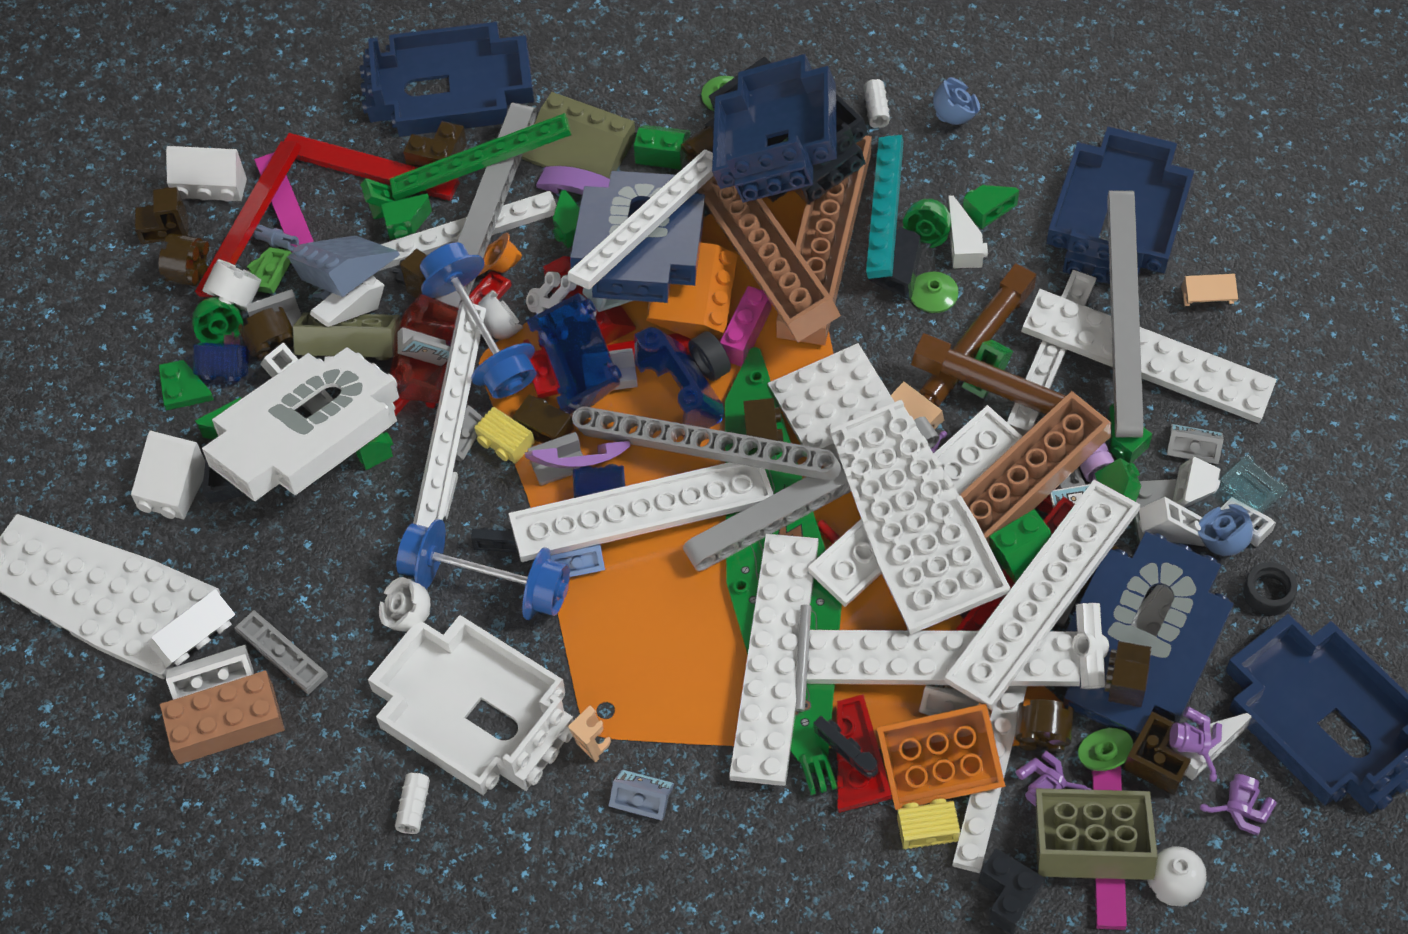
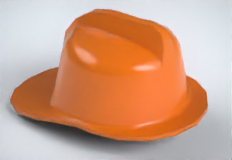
[478,233,522,276]

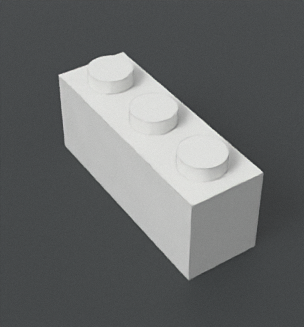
[147,590,235,668]
[166,645,253,700]

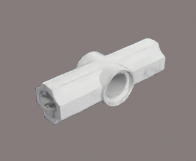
[1072,603,1109,689]

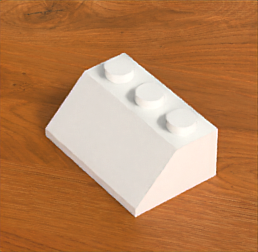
[166,146,247,201]

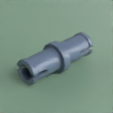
[254,225,299,251]

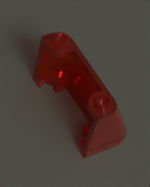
[390,294,459,404]

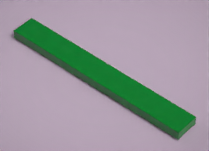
[390,113,572,201]

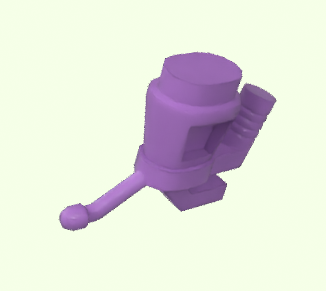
[1170,706,1222,782]
[1016,751,1092,806]
[1200,774,1277,835]

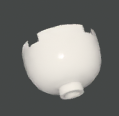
[478,290,523,340]
[379,577,430,632]
[1148,846,1206,906]

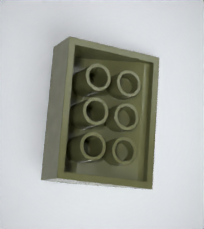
[521,92,636,179]
[1036,788,1158,880]

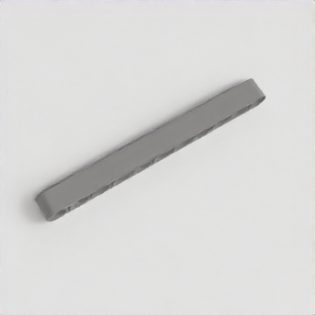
[433,103,536,320]
[1107,191,1143,438]
[572,407,841,480]
[683,416,940,571]

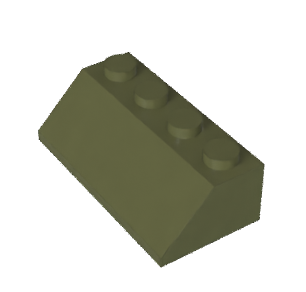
[293,312,401,360]

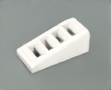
[1221,497,1276,547]

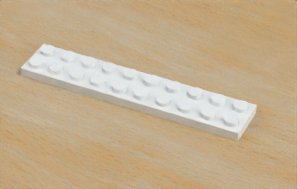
[1021,289,1277,423]
[807,405,1023,607]
[509,462,774,562]
[944,480,1140,710]
[730,534,819,786]
[807,630,1080,686]

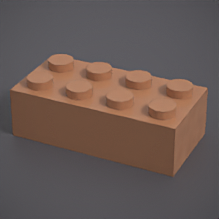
[160,670,285,764]

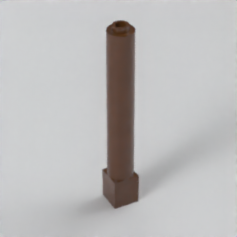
[919,263,1037,407]
[911,333,1093,415]

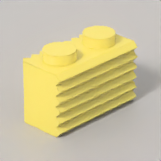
[474,407,535,464]
[897,799,960,849]

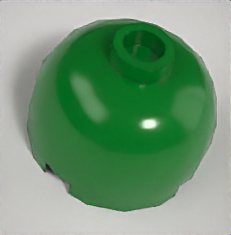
[903,199,951,248]
[192,297,243,346]

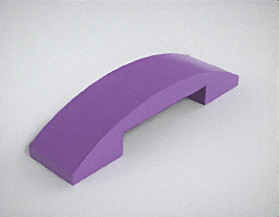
[536,166,610,195]
[525,441,630,469]

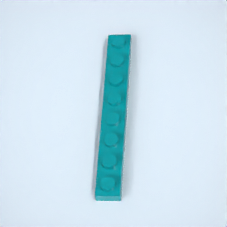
[866,135,904,279]

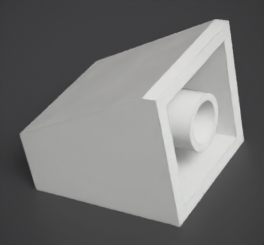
[131,431,205,519]

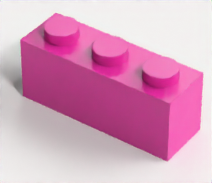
[720,286,771,367]

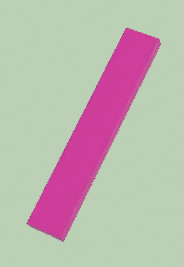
[254,153,314,253]
[1092,765,1127,930]

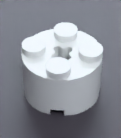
[202,259,261,311]

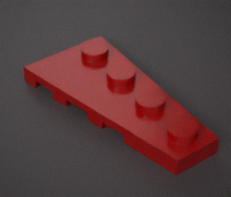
[837,694,893,813]

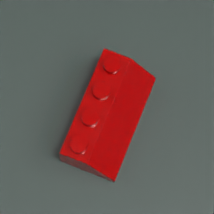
[543,256,636,348]

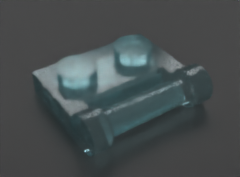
[1219,454,1289,513]

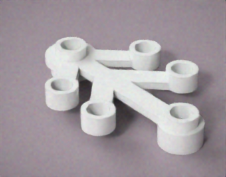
[526,272,596,340]

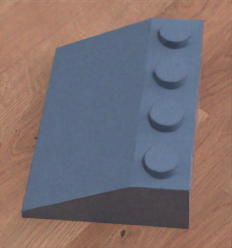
[288,235,400,297]

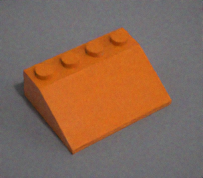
[646,243,738,340]
[877,704,1006,810]

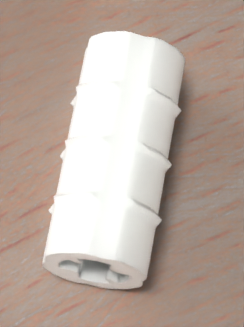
[864,79,890,128]
[395,773,430,834]

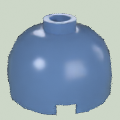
[933,77,980,125]
[1198,504,1254,556]

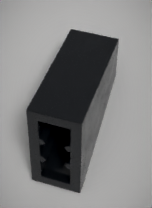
[869,227,921,300]

